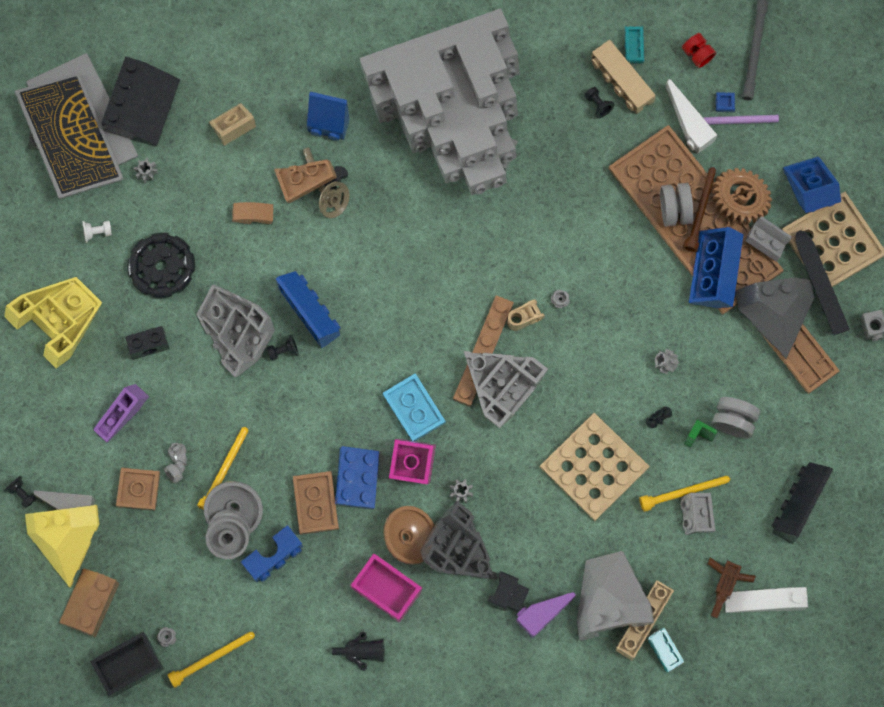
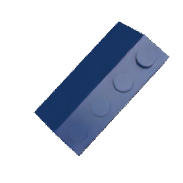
[689,227,744,308]
[275,271,341,348]

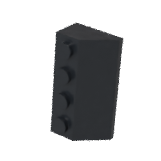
[771,462,833,544]

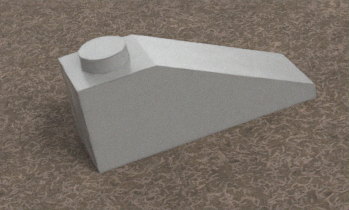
[34,490,95,510]

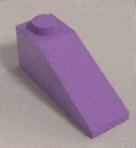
[93,384,149,442]
[516,592,576,638]

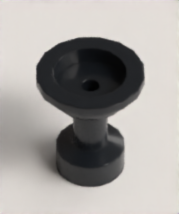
[584,87,615,118]
[267,334,299,361]
[4,476,37,509]

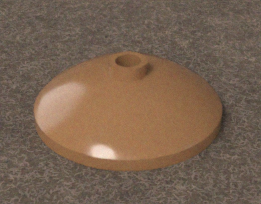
[384,506,434,564]

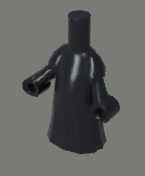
[332,632,385,671]

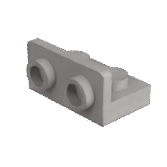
[745,217,791,261]
[680,493,715,535]

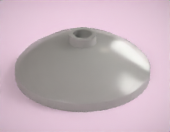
[204,481,263,535]

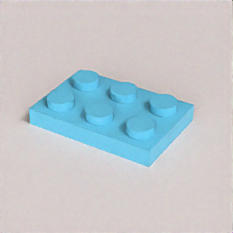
[383,373,446,441]

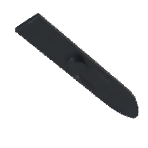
[795,230,850,336]

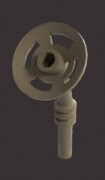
[303,148,350,218]

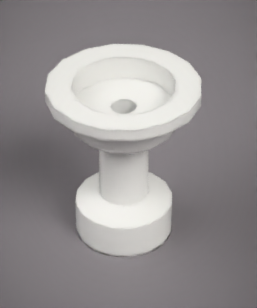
[82,221,112,243]

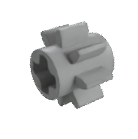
[134,158,158,183]
[655,349,678,374]
[450,479,473,503]

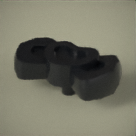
[324,166,348,190]
[645,406,672,428]

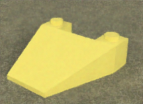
[4,277,102,369]

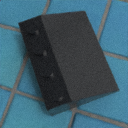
[101,56,180,147]

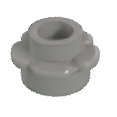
[551,290,570,308]
[157,627,176,647]

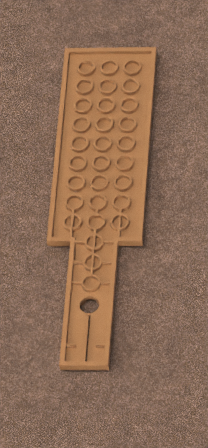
[608,125,840,394]

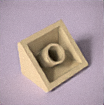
[209,103,256,146]

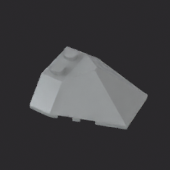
[196,284,275,377]
[577,551,654,641]

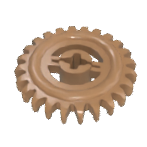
[711,168,772,225]

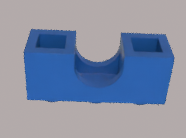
[241,525,303,582]

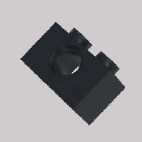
[125,326,170,360]

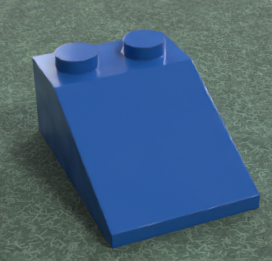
[307,92,350,141]
[783,156,841,213]

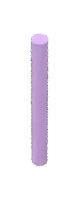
[703,115,779,125]

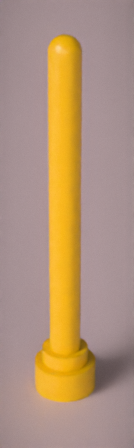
[197,427,248,510]
[639,476,730,512]
[167,632,255,688]

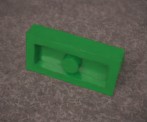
[685,420,718,448]

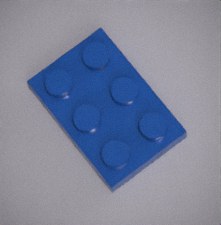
[335,446,379,509]

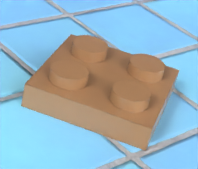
[116,468,160,511]

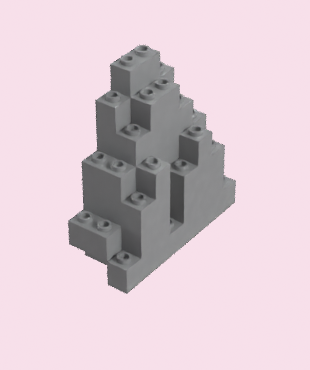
[359,8,519,196]

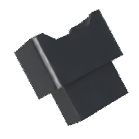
[487,571,529,612]

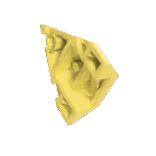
[25,505,99,588]

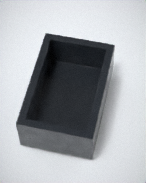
[90,632,164,698]

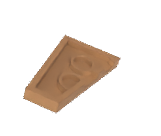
[274,160,337,203]

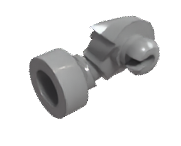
[164,443,187,484]

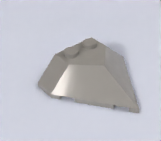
[464,351,548,429]

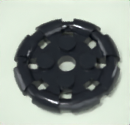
[127,232,195,298]

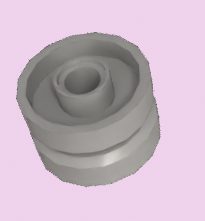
[660,183,693,227]
[711,397,760,439]
[206,510,251,559]

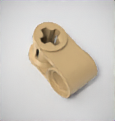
[507,299,545,331]

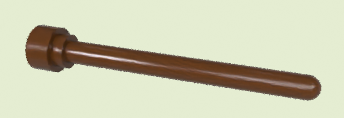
[683,167,716,252]

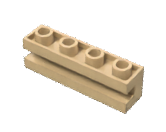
[591,40,656,114]
[615,580,674,661]

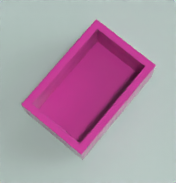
[351,554,422,623]

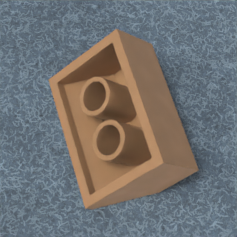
[59,568,119,638]

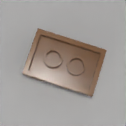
[293,471,339,535]

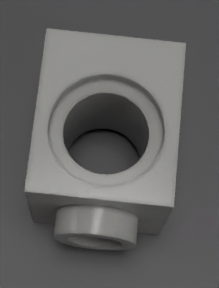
[860,310,884,341]

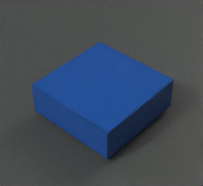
[716,92,735,112]

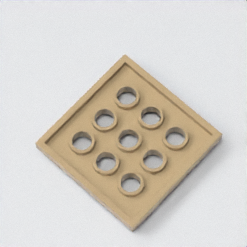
[782,192,884,287]
[540,413,650,521]

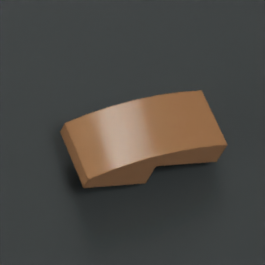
[232,202,273,224]

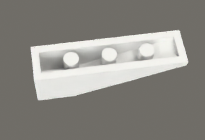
[666,79,717,153]
[725,587,808,613]

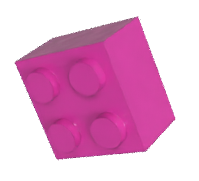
[389,439,436,484]

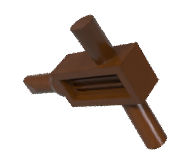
[707,557,756,619]

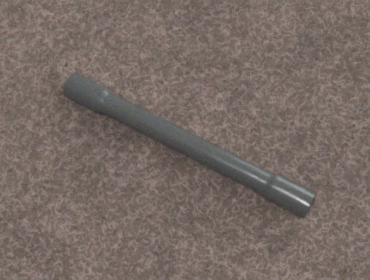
[742,0,769,101]

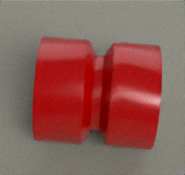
[682,33,717,68]

